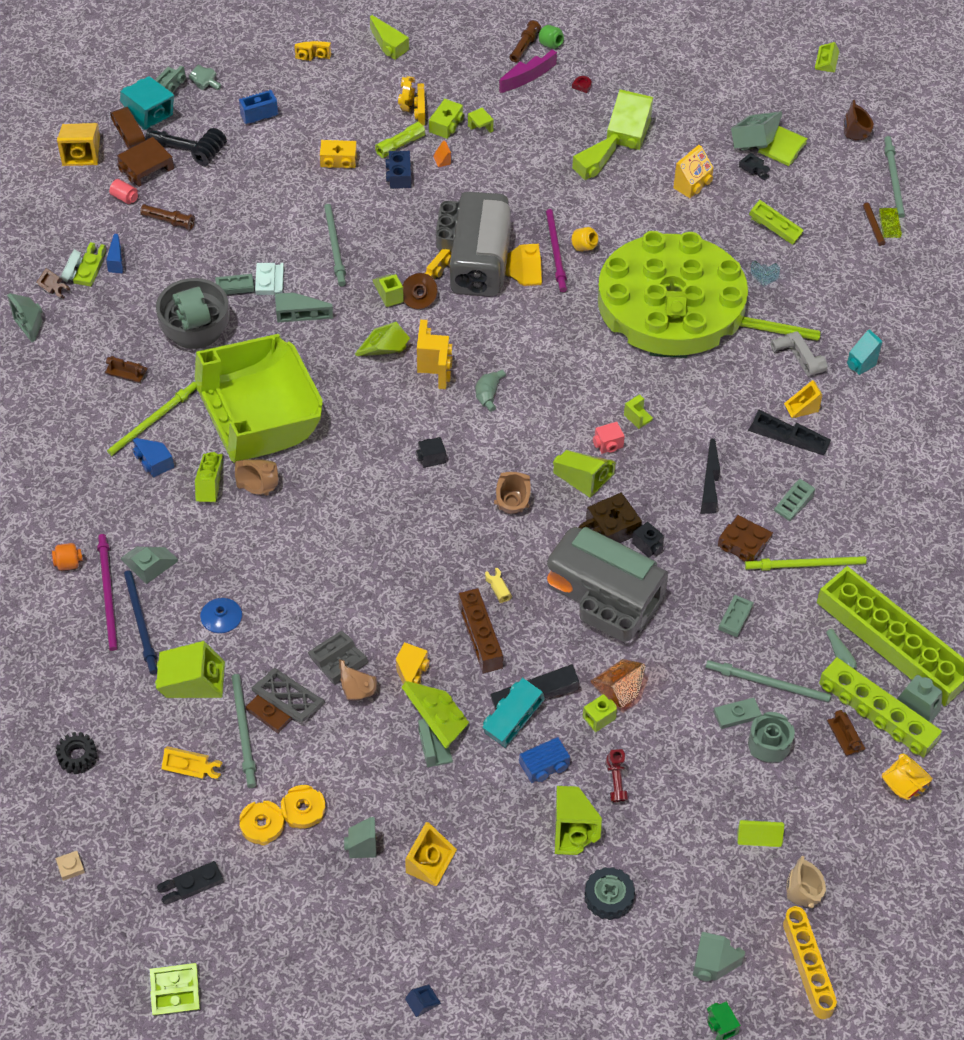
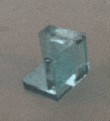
[750,260,780,287]

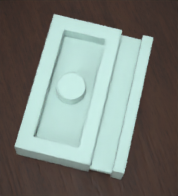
[255,263,284,295]

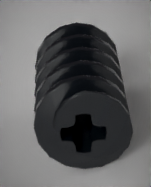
[191,128,227,166]

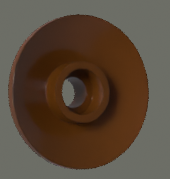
[402,273,438,309]

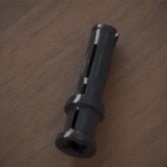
[145,127,199,151]

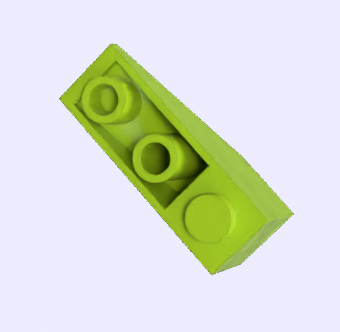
[195,452,223,502]

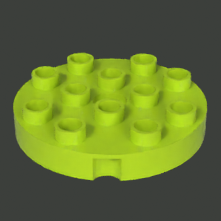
[597,231,748,355]

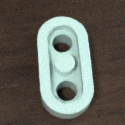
[61,249,82,282]

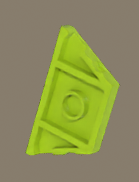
[401,681,469,748]

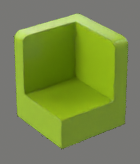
[468,107,494,133]
[624,394,653,429]

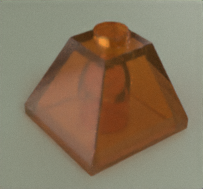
[590,659,646,708]

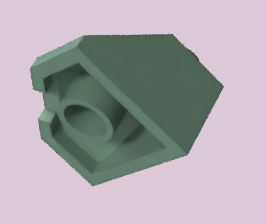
[7,293,43,342]
[121,546,178,584]
[693,932,745,981]

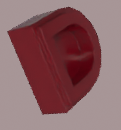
[572,76,592,93]

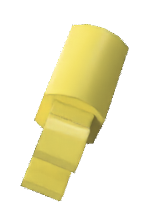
[485,568,512,603]

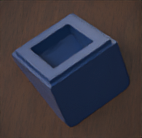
[405,984,441,1017]

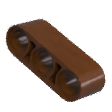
[110,107,145,149]

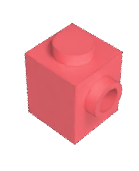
[593,422,625,454]

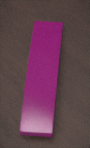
[499,49,557,93]

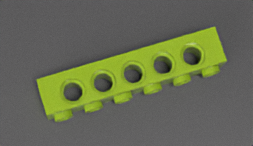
[819,657,942,758]

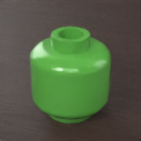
[539,25,564,49]

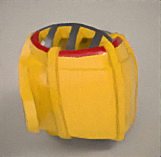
[882,753,933,800]

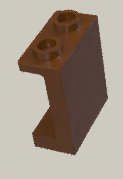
[117,137,174,187]

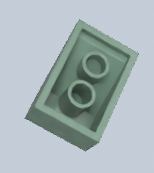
[731,111,782,150]

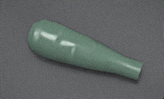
[826,629,857,670]

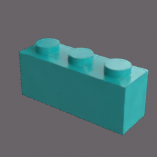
[482,677,545,748]

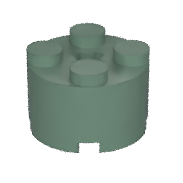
[172,286,211,331]
[748,712,795,763]

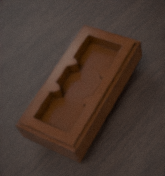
[246,695,292,734]

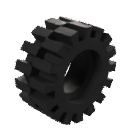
[56,732,98,774]

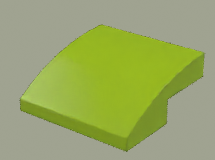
[758,126,808,166]
[149,963,200,1016]

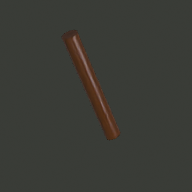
[863,203,886,246]

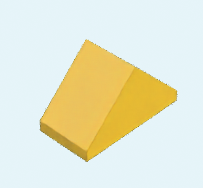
[784,380,823,418]

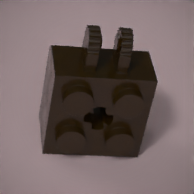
[578,492,642,543]

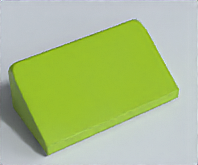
[815,42,839,73]
[737,820,784,847]

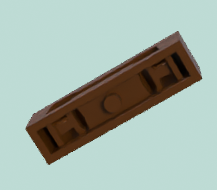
[458,588,503,674]

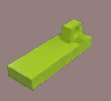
[749,200,804,245]

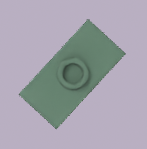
[215,274,254,294]
[718,595,754,637]
[713,698,762,729]

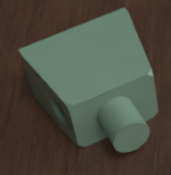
[897,675,942,723]

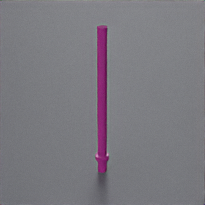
[97,534,118,651]

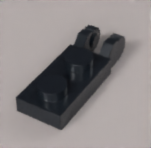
[157,861,224,905]

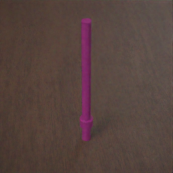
[546,209,567,292]

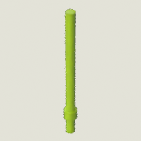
[107,382,197,456]
[745,556,867,571]

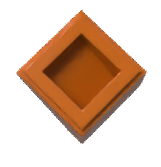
[433,141,451,167]

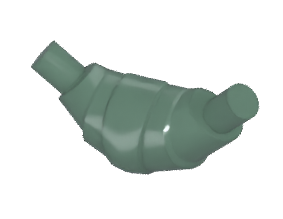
[475,369,506,412]

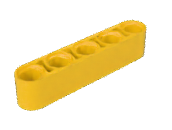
[783,906,837,1019]

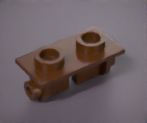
[105,356,148,383]
[827,710,865,756]

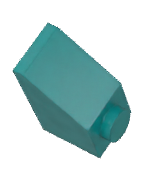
[847,329,883,375]

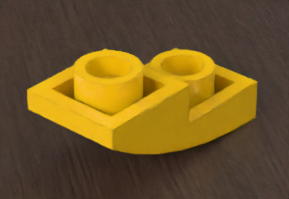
[294,41,331,61]

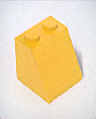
[57,123,100,166]

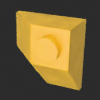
[505,244,542,286]

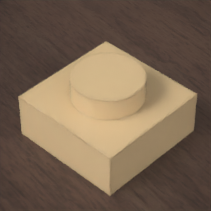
[55,851,85,881]

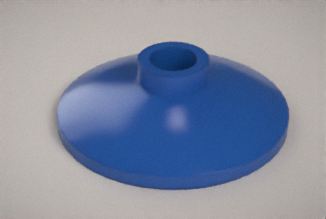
[200,598,242,633]

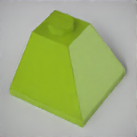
[355,322,410,356]

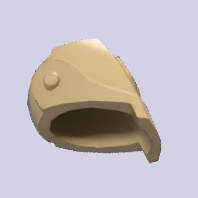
[786,856,826,908]

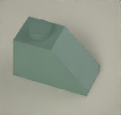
[344,817,376,858]

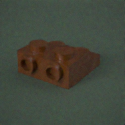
[718,515,773,562]

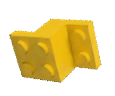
[417,319,453,389]

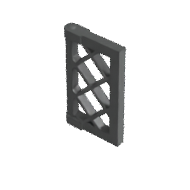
[252,668,325,724]

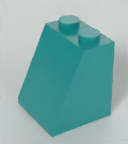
[120,76,174,130]

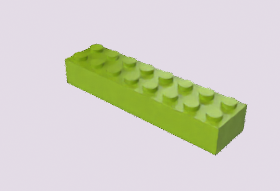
[816,566,964,706]

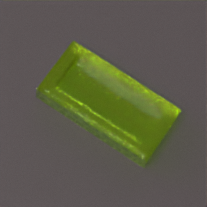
[879,208,902,238]

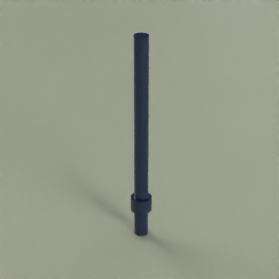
[124,570,158,675]

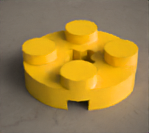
[398,76,415,112]
[281,785,325,829]
[239,801,284,846]

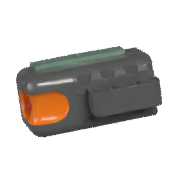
[547,527,668,642]

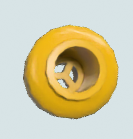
[571,227,598,252]

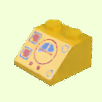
[673,145,714,198]

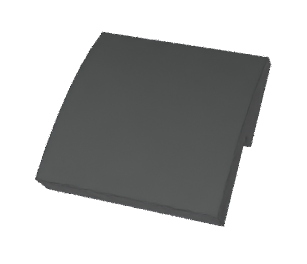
[308,630,368,685]

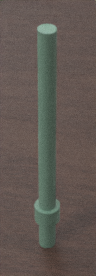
[884,136,905,218]
[324,204,346,287]
[705,660,831,703]
[232,674,256,788]

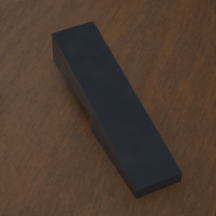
[748,409,831,456]
[700,438,720,514]
[490,664,579,711]

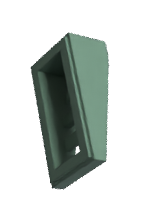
[774,479,815,521]

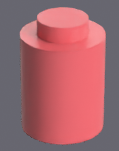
[109,179,138,204]

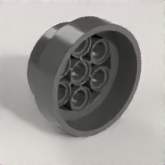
[156,278,230,349]

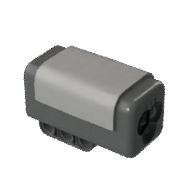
[436,192,511,296]

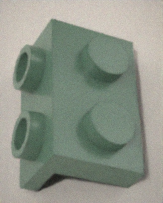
[155,66,186,93]

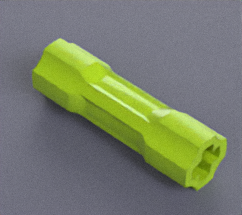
[375,121,425,158]

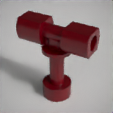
[605,749,628,802]

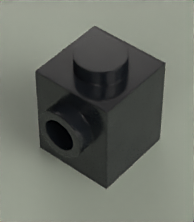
[415,437,446,468]
[632,521,665,558]

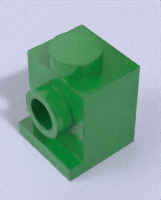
[707,1001,741,1040]

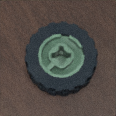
[584,867,635,920]

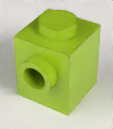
[665,291,687,318]
[582,694,617,732]

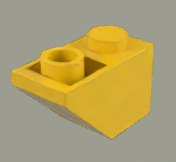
[396,642,430,684]

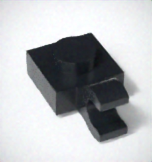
[739,153,770,181]

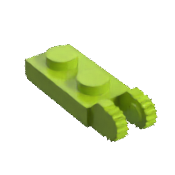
[73,242,106,287]

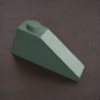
[275,293,333,323]

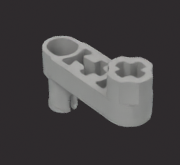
[770,331,828,376]

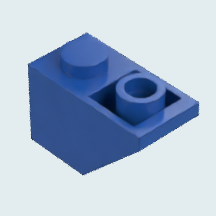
[132,438,174,478]

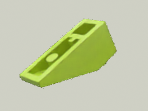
[370,15,409,60]
[572,135,617,180]

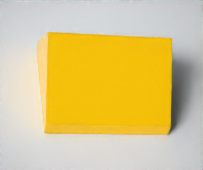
[405,822,457,886]

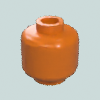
[52,543,82,571]

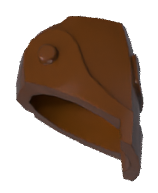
[844,100,874,140]

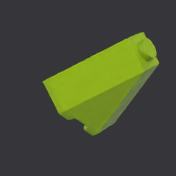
[553,450,616,498]
[555,786,602,855]

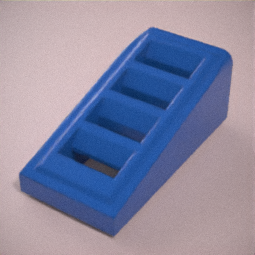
[106,233,123,274]

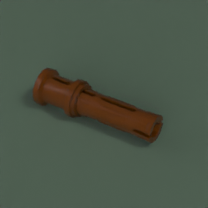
[509,20,542,63]
[140,204,195,231]

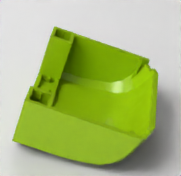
[195,334,323,462]

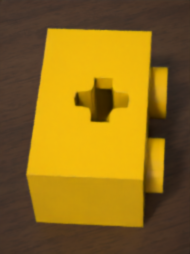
[320,140,357,168]

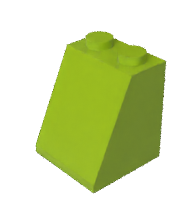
[607,89,653,150]
[155,641,225,698]

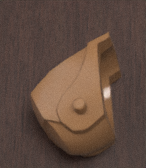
[235,459,279,496]
[494,472,531,514]
[339,659,377,701]

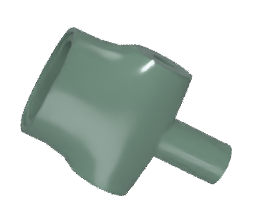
[189,65,222,90]

